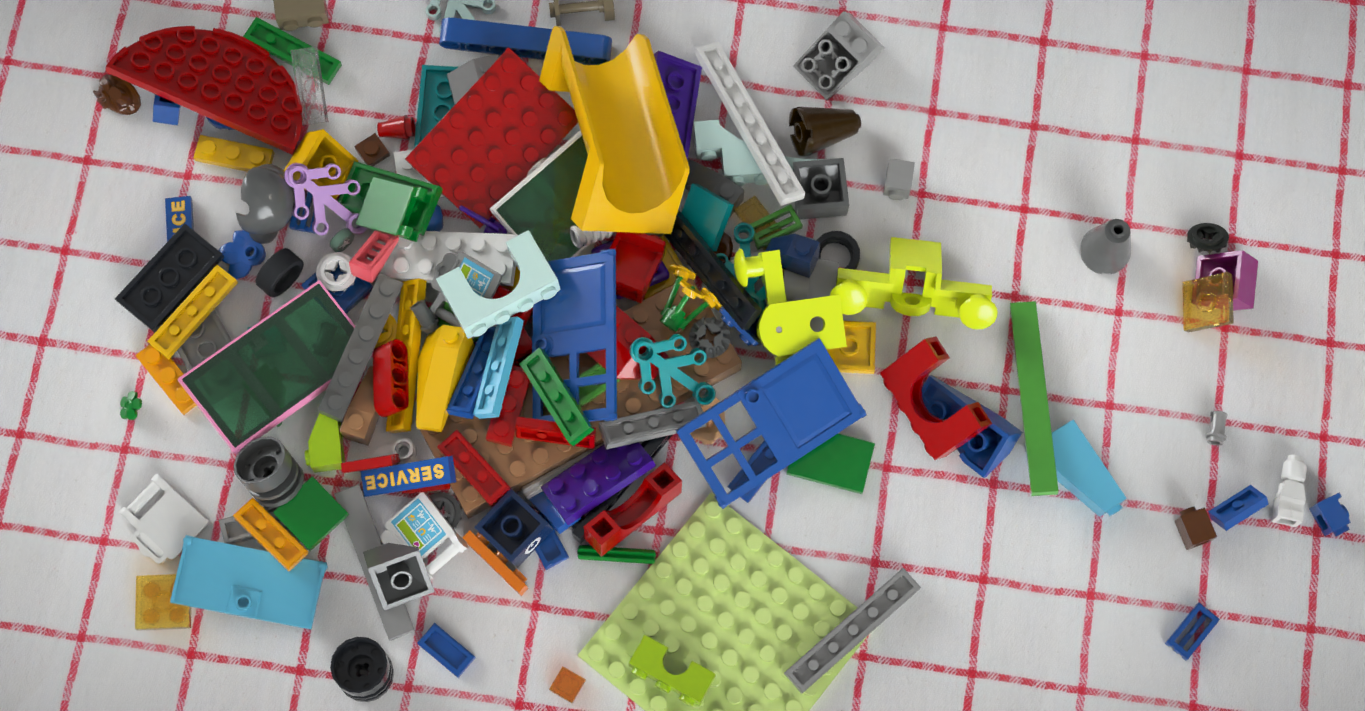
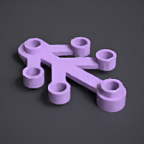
[284,163,367,235]

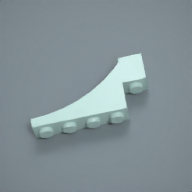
[694,120,823,186]

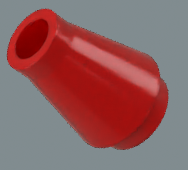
[377,115,416,140]

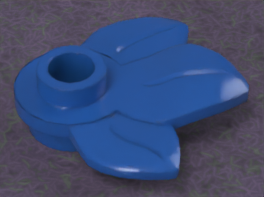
[218,230,266,279]

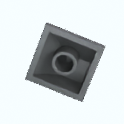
[363,543,435,611]

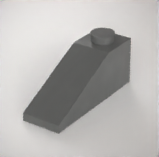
[685,158,745,218]

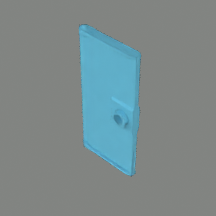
[170,535,328,630]

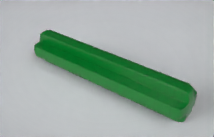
[577,545,656,564]

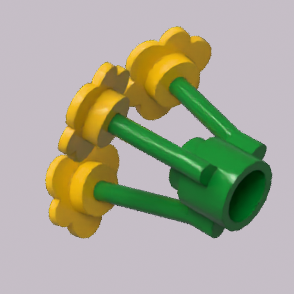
[659,264,722,332]

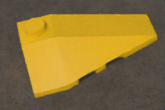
[416,325,475,432]

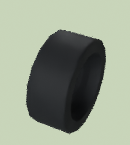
[816,231,860,270]
[255,248,304,298]

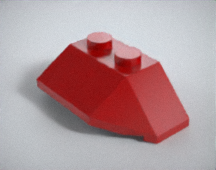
[587,306,669,380]

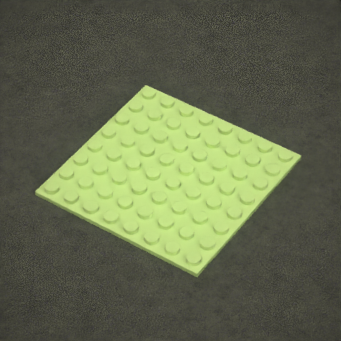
[577,492,867,711]

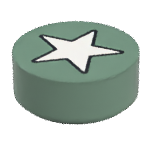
[330,228,355,252]

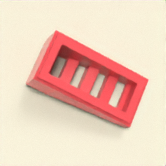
[349,230,399,283]

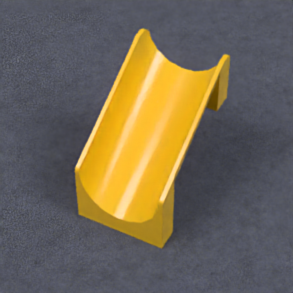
[539,26,690,234]

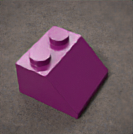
[1192,250,1258,311]

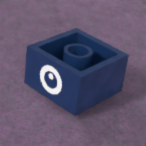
[474,489,554,568]

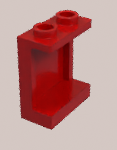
[610,232,666,303]

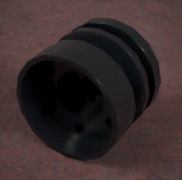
[330,637,394,702]

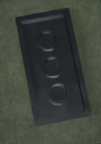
[115,223,224,333]

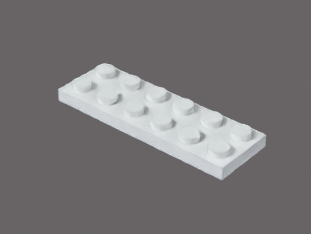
[367,230,518,286]

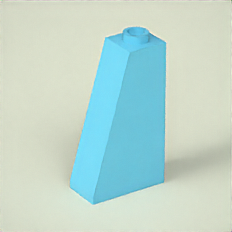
[1052,420,1127,517]

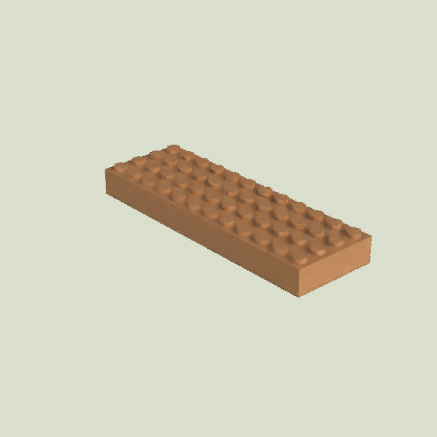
[419,278,742,519]

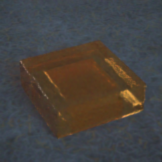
[549,666,586,704]

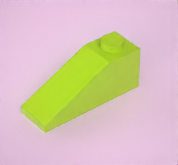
[305,413,345,473]

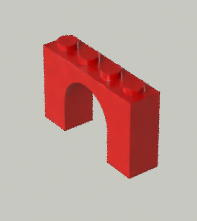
[880,336,992,460]

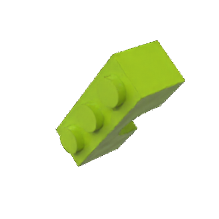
[629,634,716,706]

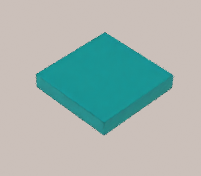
[681,183,734,251]

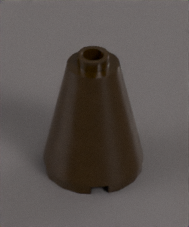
[789,107,861,157]

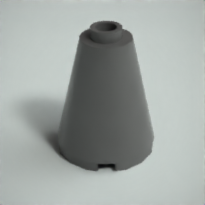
[1080,219,1131,274]

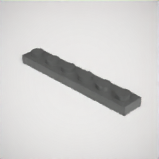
[317,273,403,422]

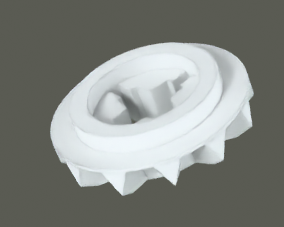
[316,252,356,293]

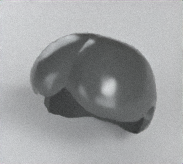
[236,164,295,244]

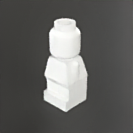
[1271,455,1307,527]

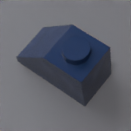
[765,234,820,278]

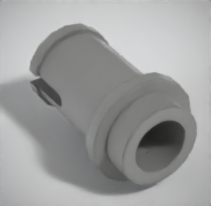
[1205,411,1228,445]

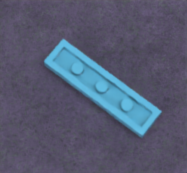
[473,316,524,419]

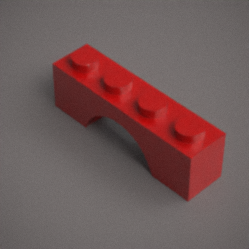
[584,462,682,557]

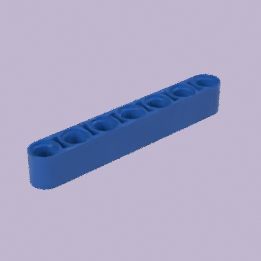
[439,17,612,65]

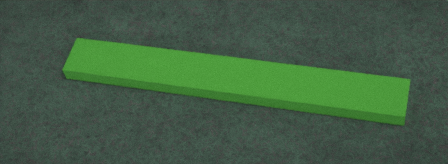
[1010,301,1059,496]

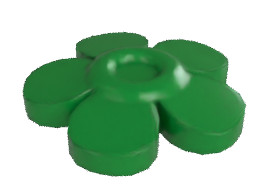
[120,391,142,420]

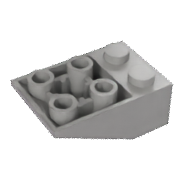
[793,11,885,100]

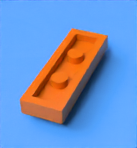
[462,530,528,596]

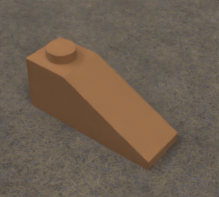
[340,366,379,446]

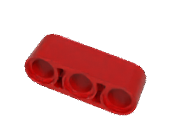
[373,339,409,417]

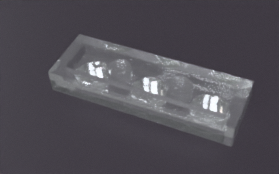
[290,47,329,126]

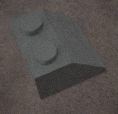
[793,158,849,220]

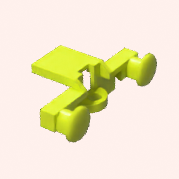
[829,237,998,330]

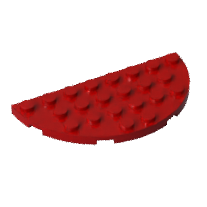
[106,26,302,155]

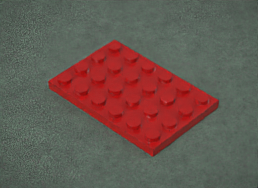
[405,47,578,229]

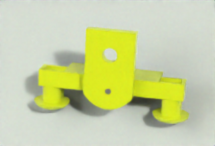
[734,249,847,365]

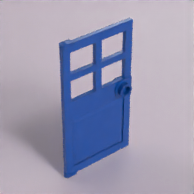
[532,249,617,422]
[676,338,867,509]

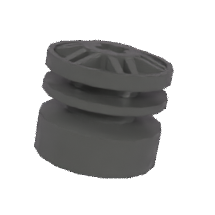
[234,437,304,507]

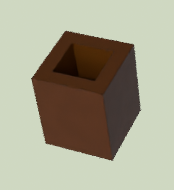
[1174,506,1217,550]

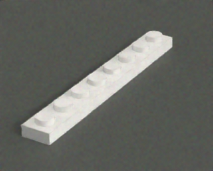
[695,42,805,206]

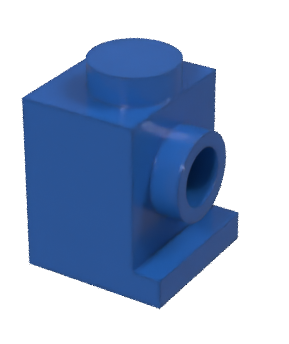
[1309,492,1351,537]

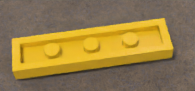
[147,265,238,360]

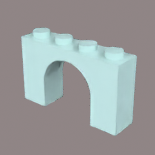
[436,230,561,339]

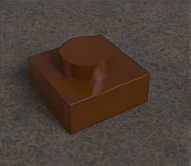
[354,133,390,166]

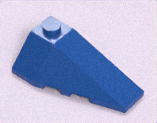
[922,375,1023,478]

